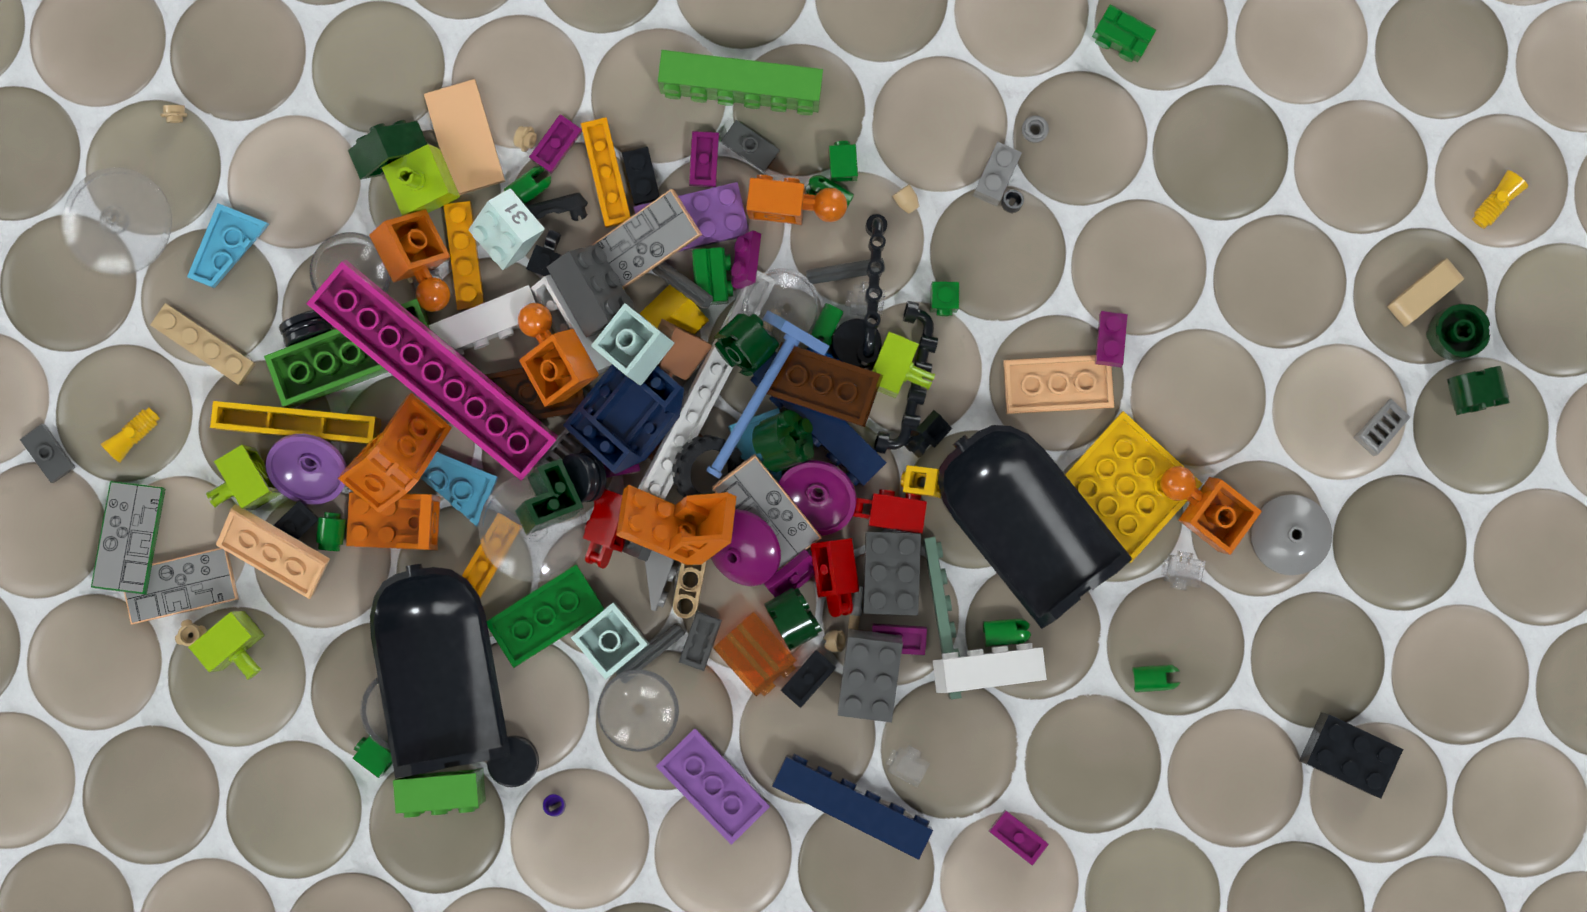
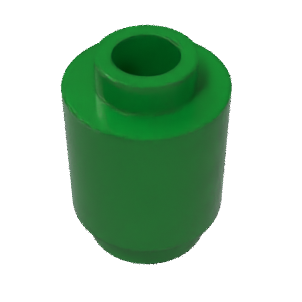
[316,512,346,551]

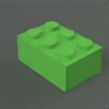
[393,768,486,818]

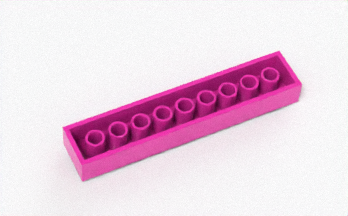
[306,260,558,481]

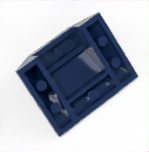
[563,364,684,474]

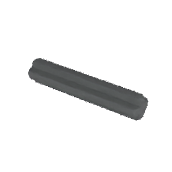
[806,258,885,285]
[652,261,713,308]
[616,623,685,683]

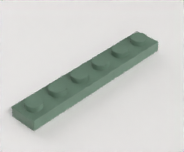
[923,537,963,700]

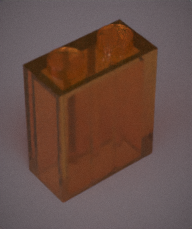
[713,612,797,697]

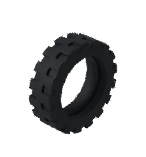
[672,435,745,498]

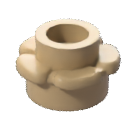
[160,105,188,123]
[514,126,537,152]

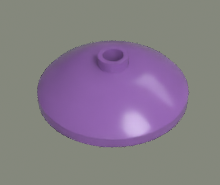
[266,434,347,505]

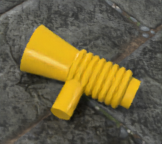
[1472,170,1528,229]
[101,407,161,463]

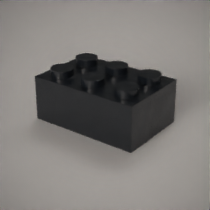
[1299,712,1404,799]

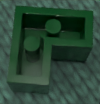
[348,120,427,180]
[515,458,583,535]

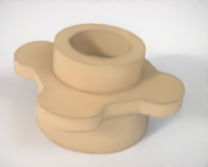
[175,619,207,646]

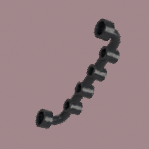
[857,214,888,366]
[874,301,938,454]

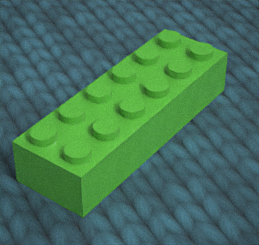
[658,50,823,115]
[264,299,430,408]

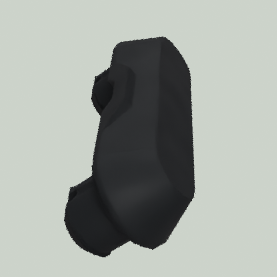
[526,193,588,221]

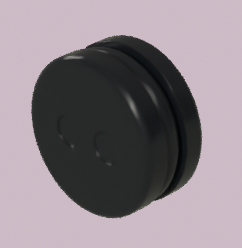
[279,310,333,347]
[832,318,882,369]
[562,452,607,503]
[487,735,539,787]

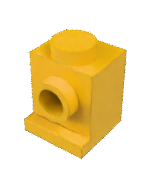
[901,465,941,498]

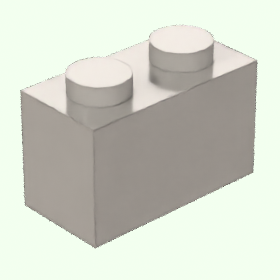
[973,142,1022,207]

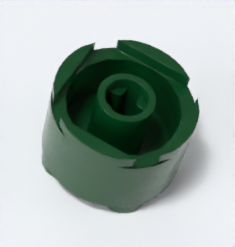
[1426,304,1491,361]
[714,313,779,376]
[1447,366,1510,416]
[752,410,814,472]
[764,588,822,651]

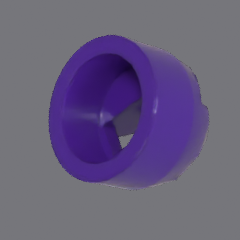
[543,794,566,817]

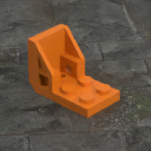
[338,392,452,513]
[616,485,737,565]
[346,492,441,550]

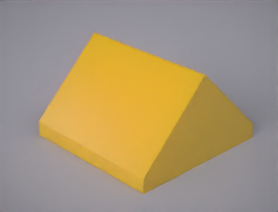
[639,285,709,334]

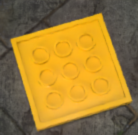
[1065,411,1203,563]

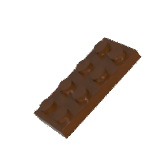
[766,342,883,427]
[484,368,585,420]

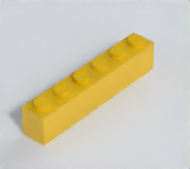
[210,401,381,445]

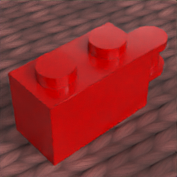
[583,489,626,569]
[852,489,927,534]
[810,538,859,617]

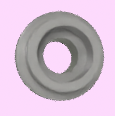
[1022,116,1049,143]

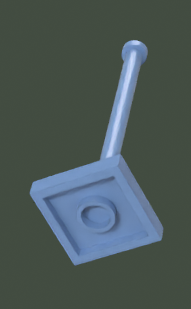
[706,311,829,479]

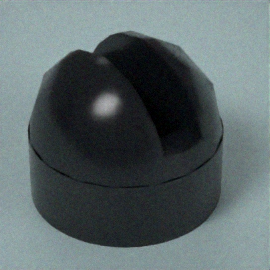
[1001,190,1024,214]

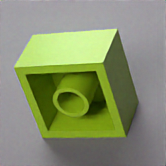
[382,144,460,216]
[872,331,935,399]
[206,445,281,510]
[188,611,265,680]

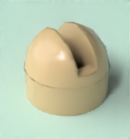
[823,630,846,652]

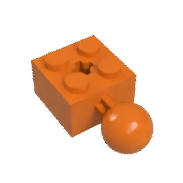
[746,175,847,225]
[369,209,450,312]
[518,303,600,407]
[1161,466,1262,555]

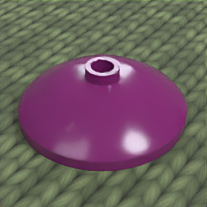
[779,460,856,536]
[711,510,781,586]

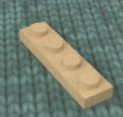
[150,303,256,385]

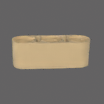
[1387,258,1464,327]
[673,561,707,618]

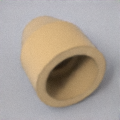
[892,184,919,214]

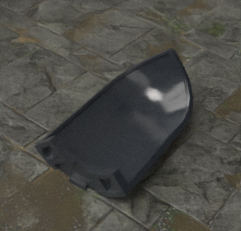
[938,425,1132,629]
[370,564,511,778]

